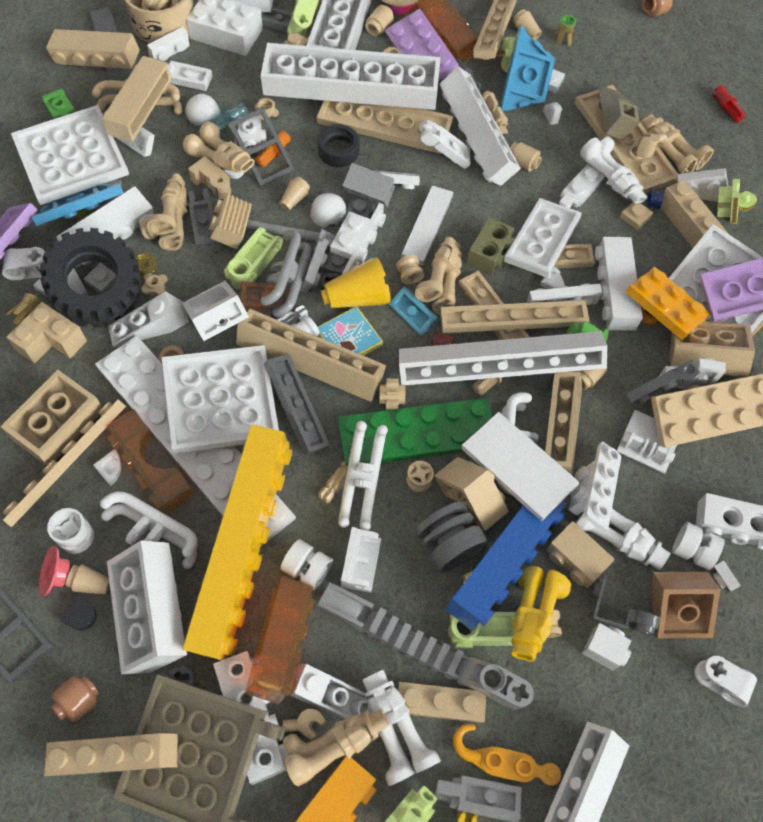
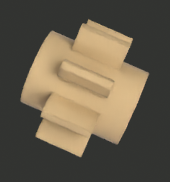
[379,378,406,410]

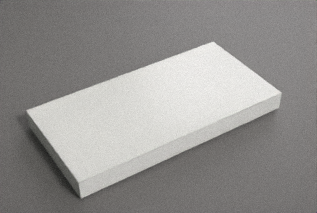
[504,198,582,278]
[462,412,579,522]

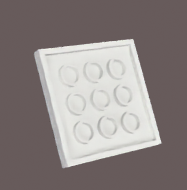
[11,105,129,205]
[669,224,763,333]
[162,345,279,454]

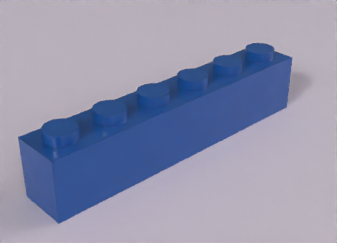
[445,500,567,631]

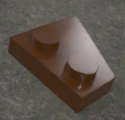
[240,281,290,317]

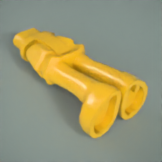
[511,566,571,662]

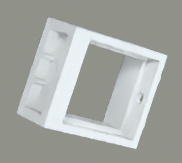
[182,281,249,341]

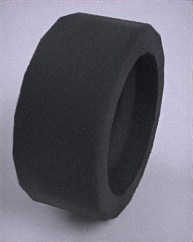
[318,124,360,168]

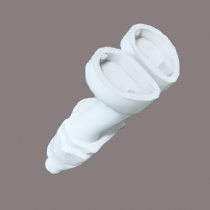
[580,136,647,204]
[576,509,671,570]
[363,670,441,786]

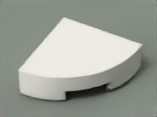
[543,102,562,125]
[540,266,565,289]
[93,449,122,486]

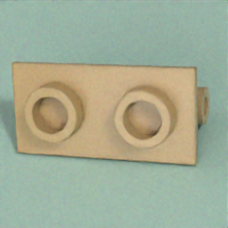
[483,91,508,134]

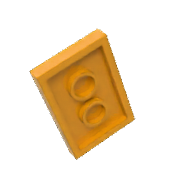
[625,267,711,340]

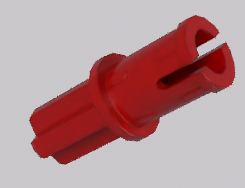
[712,85,745,123]

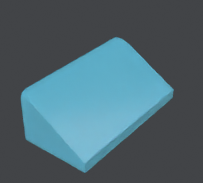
[389,286,441,336]

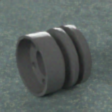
[415,501,489,573]

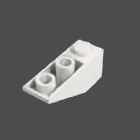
[108,291,189,347]
[282,663,369,719]

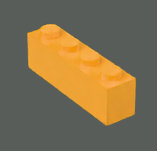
[296,756,377,822]

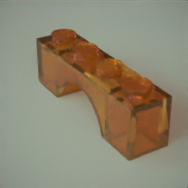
[106,409,194,514]

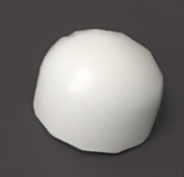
[185,94,220,126]
[310,193,347,228]

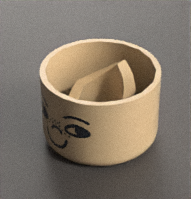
[124,0,194,44]

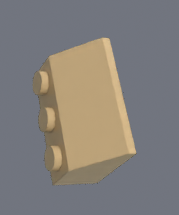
[670,321,755,376]

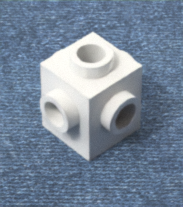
[235,116,267,153]

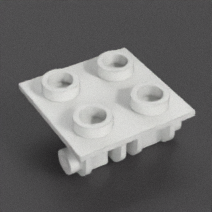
[617,410,677,474]

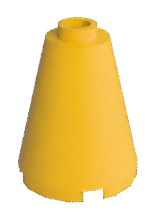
[321,258,390,308]

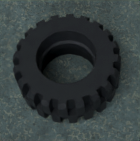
[40,227,141,328]

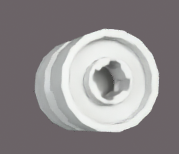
[47,508,94,554]
[672,522,725,570]
[281,539,333,590]

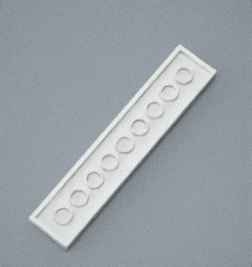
[95,335,296,546]

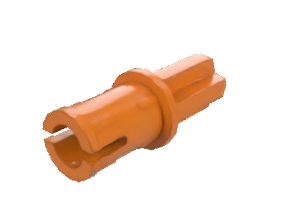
[255,131,291,168]

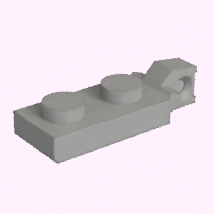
[300,229,334,293]
[435,775,522,822]

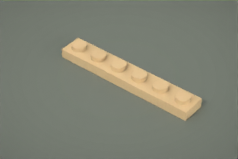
[473,0,517,60]
[440,300,589,333]
[2,400,126,527]

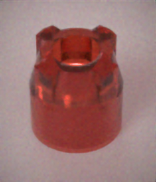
[431,332,455,346]

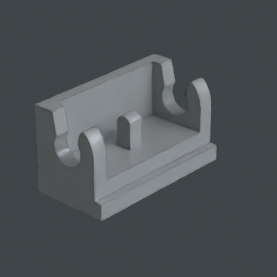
[343,163,395,207]

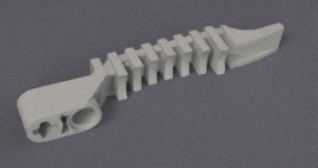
[317,583,534,710]

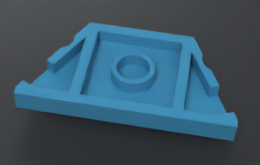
[500,26,555,111]
[32,184,123,226]

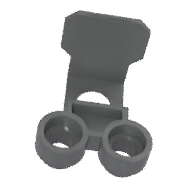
[592,574,660,635]

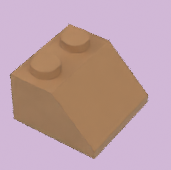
[650,572,721,639]

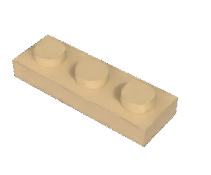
[398,682,486,723]

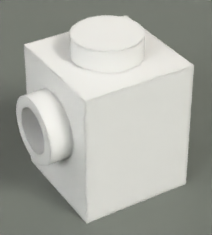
[582,623,631,671]

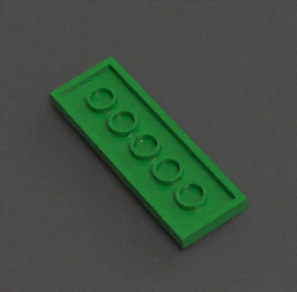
[338,398,492,466]

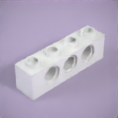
[696,493,763,550]

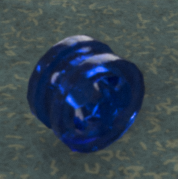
[647,187,664,209]

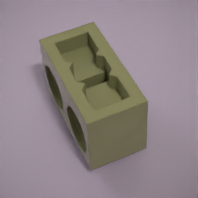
[467,217,515,275]

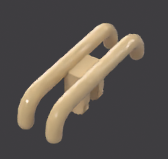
[92,80,183,115]

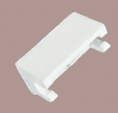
[341,527,381,593]

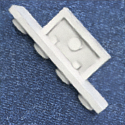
[330,203,386,274]
[569,442,621,532]

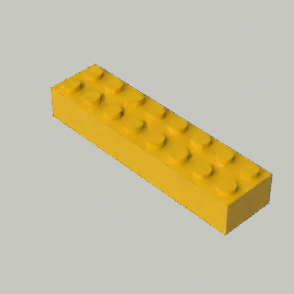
[182,424,292,660]

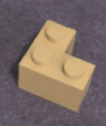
[6,302,87,364]
[434,457,509,531]

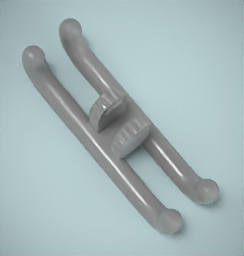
[260,230,312,318]

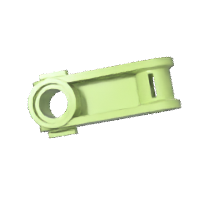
[287,0,319,37]
[224,227,283,290]
[448,612,515,648]

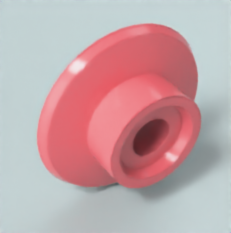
[39,545,70,596]

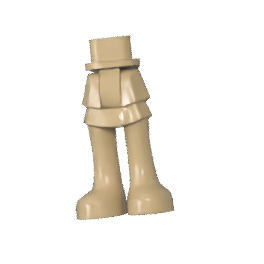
[641,114,714,174]
[183,121,254,173]
[146,173,188,251]
[415,237,462,315]
[283,708,389,786]

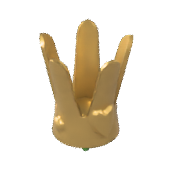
[553,15,576,46]
[6,293,42,324]

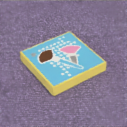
[318,307,383,356]

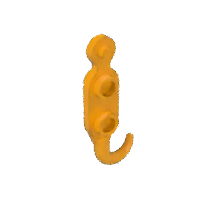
[453,724,561,786]

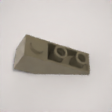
[599,85,640,140]

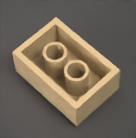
[0,370,102,466]

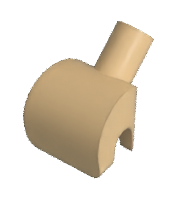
[636,132,667,158]
[283,709,329,740]

